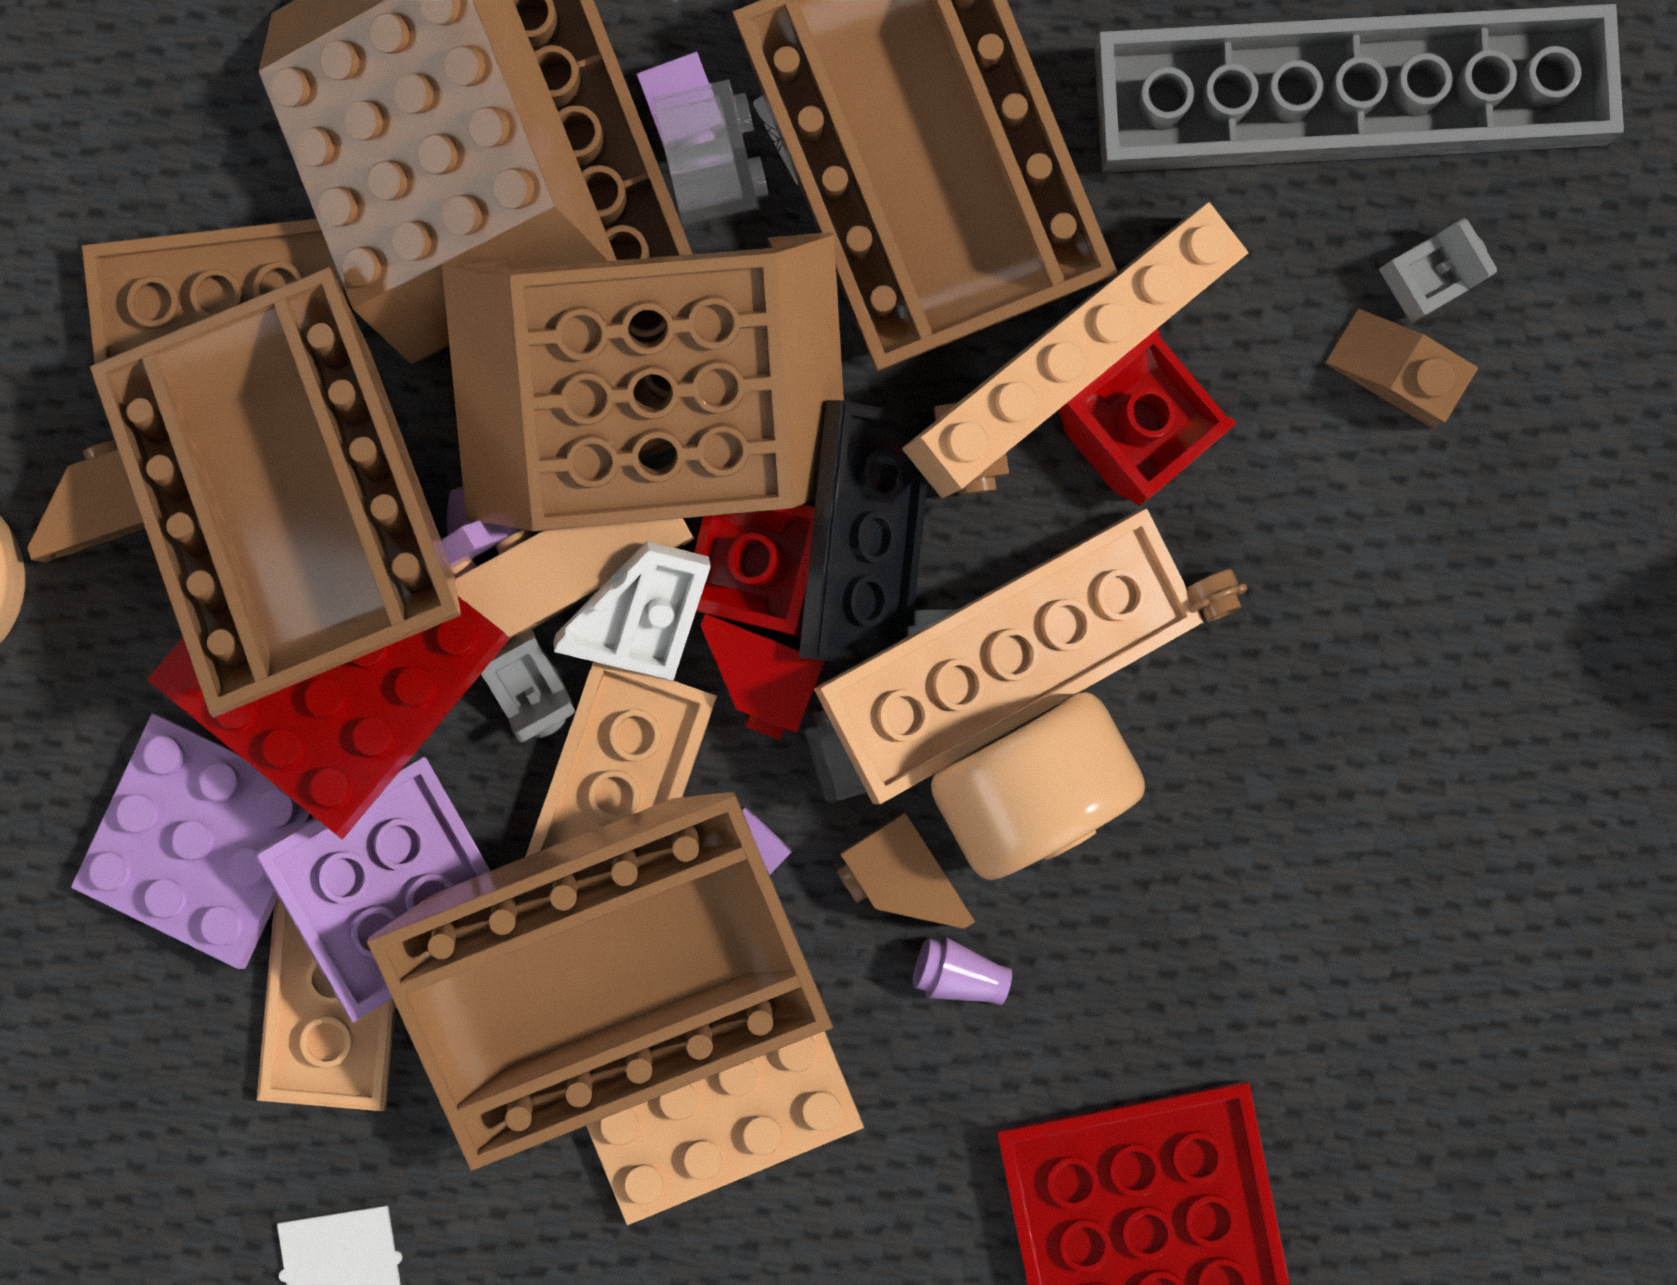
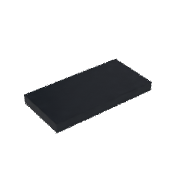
[799,400,934,665]

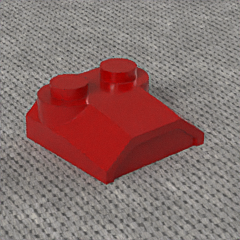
[1058,329,1237,506]
[694,504,815,637]

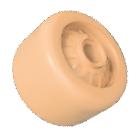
[931,692,1145,880]

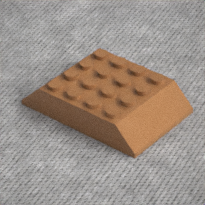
[259,0,617,364]
[733,0,1118,371]
[90,267,461,718]
[367,792,833,1171]

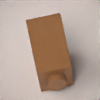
[1325,309,1478,429]
[27,440,145,563]
[837,812,975,929]

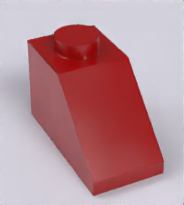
[700,614,825,740]

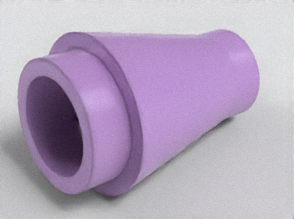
[913,936,1012,1005]

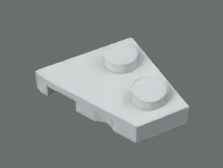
[553,541,711,681]

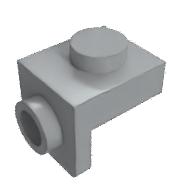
[1379,218,1497,324]
[481,628,575,743]

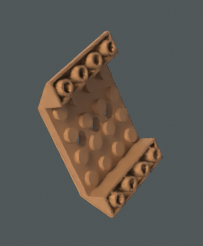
[442,232,844,531]

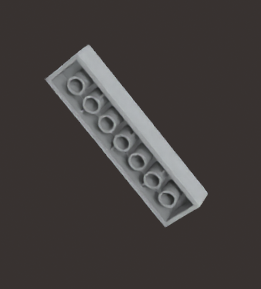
[1094,4,1624,173]

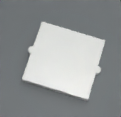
[277,1205,403,1285]

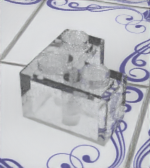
[653,80,768,233]

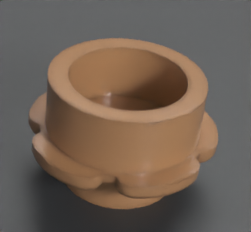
[1187,569,1247,623]

